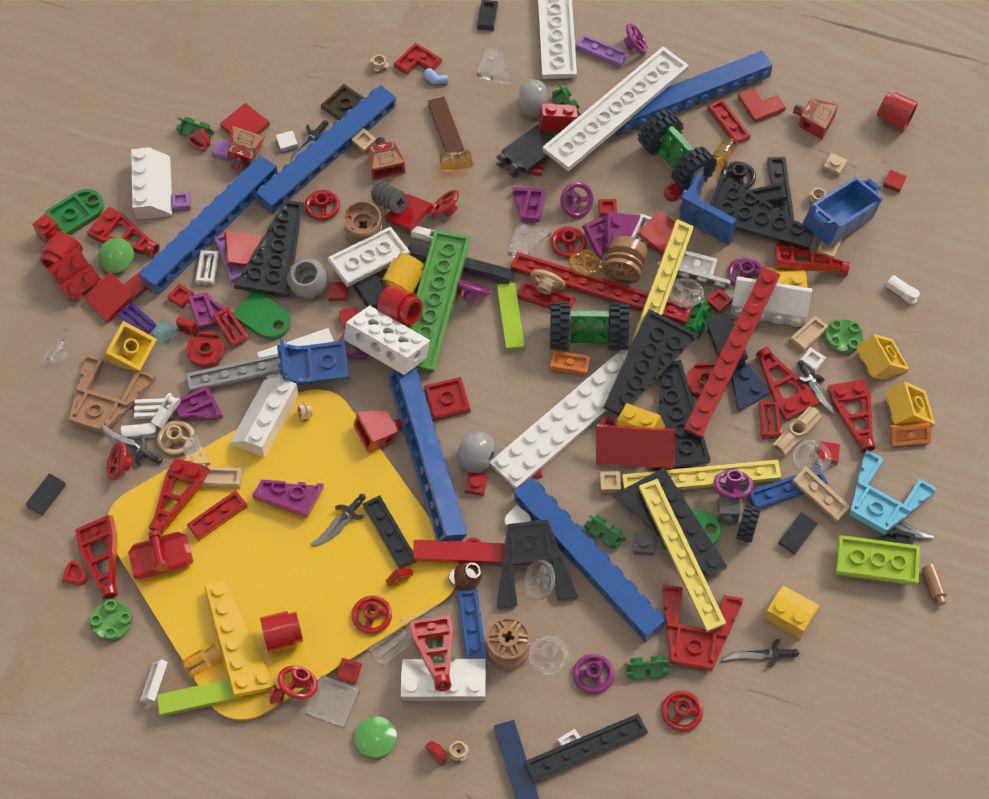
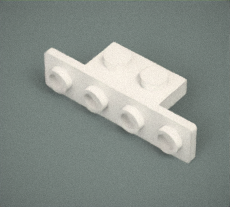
[658,250,730,287]

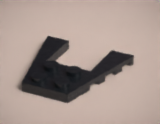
[497,519,578,607]

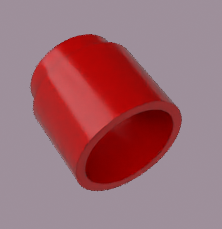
[877,92,918,131]
[40,231,83,269]
[378,285,423,325]
[260,610,304,654]

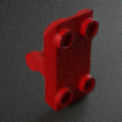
[128,530,194,579]

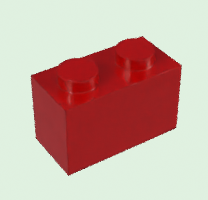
[538,104,578,132]

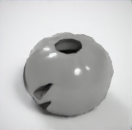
[519,79,549,119]
[287,258,328,299]
[457,431,496,474]

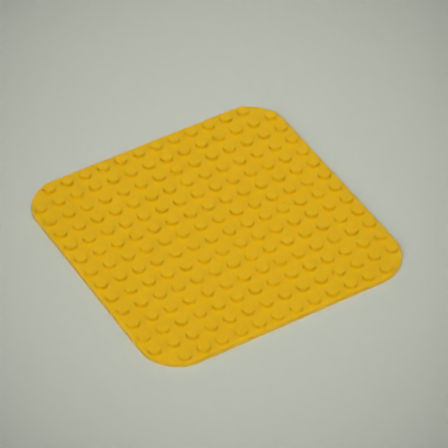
[108,389,459,721]

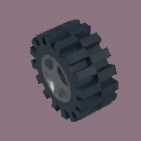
[736,504,761,543]

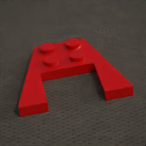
[662,584,744,672]

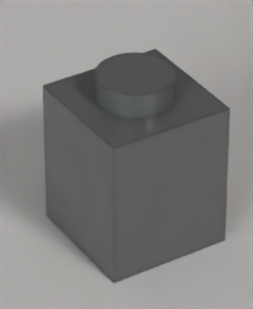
[718,492,740,524]

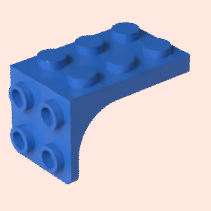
[679,174,737,245]
[277,339,349,385]

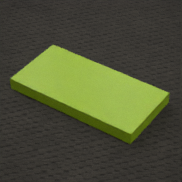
[835,535,921,586]

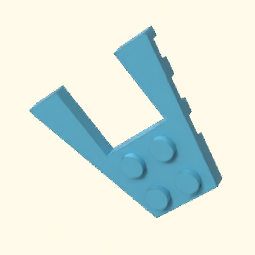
[849,450,937,535]

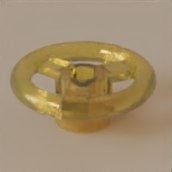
[568,250,604,276]

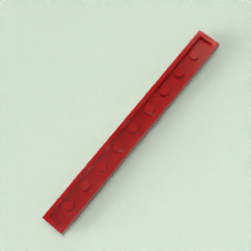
[511,252,692,325]
[684,267,781,439]

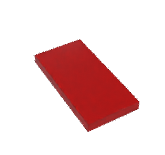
[596,424,675,469]

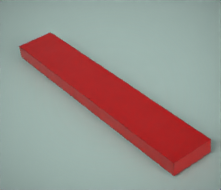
[413,540,534,566]

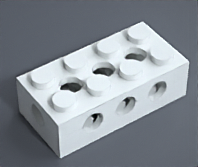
[344,306,430,375]

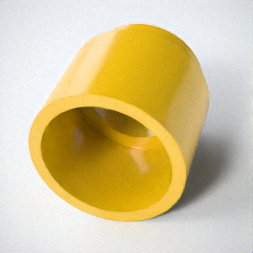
[382,252,424,293]

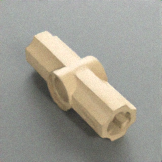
[772,406,822,457]

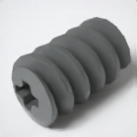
[371,180,409,214]

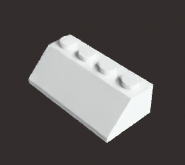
[131,147,173,220]
[730,276,812,327]
[230,377,299,458]
[401,659,486,701]

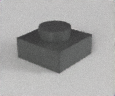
[633,533,654,555]

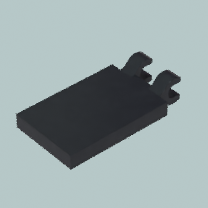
[496,124,555,178]

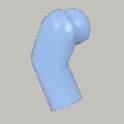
[424,68,448,85]

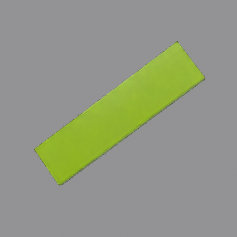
[497,283,525,351]
[157,679,244,717]

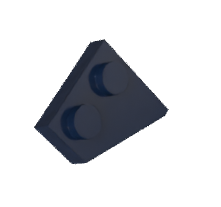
[731,364,770,412]

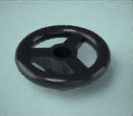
[720,161,756,190]

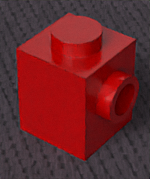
[32,213,61,244]

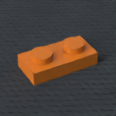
[550,350,591,376]
[890,422,931,446]

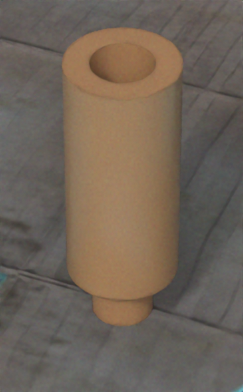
[922,564,947,605]

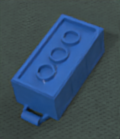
[802,177,883,246]

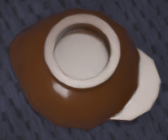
[448,562,483,591]

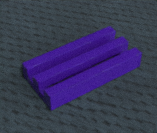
[117,302,157,334]

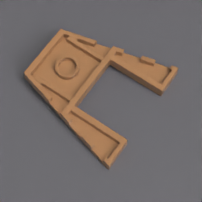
[69,354,156,434]

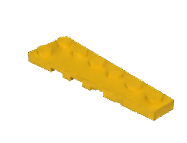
[204,582,274,698]

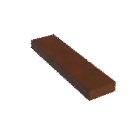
[428,96,465,158]

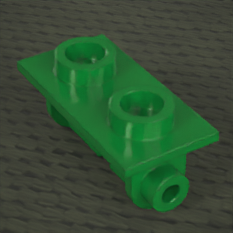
[552,83,581,116]
[176,117,215,139]
[685,298,711,339]
[584,515,626,549]
[625,655,669,679]

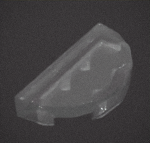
[183,433,211,466]
[399,603,439,630]

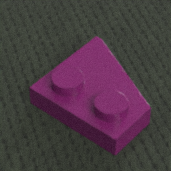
[512,187,547,223]
[605,212,640,249]
[582,216,606,258]
[188,293,233,330]

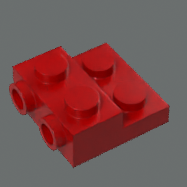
[47,248,101,301]

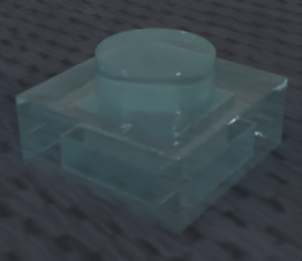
[151,319,178,344]

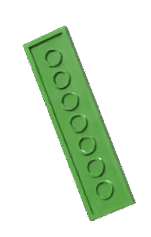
[408,229,471,373]

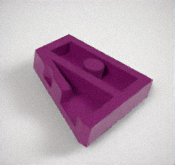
[176,386,223,420]

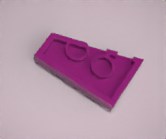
[253,479,324,518]

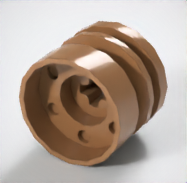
[343,200,383,245]
[603,236,648,284]
[486,617,530,671]

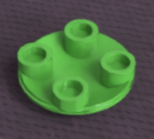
[98,238,135,274]
[825,319,863,353]
[90,599,132,640]
[354,716,397,759]

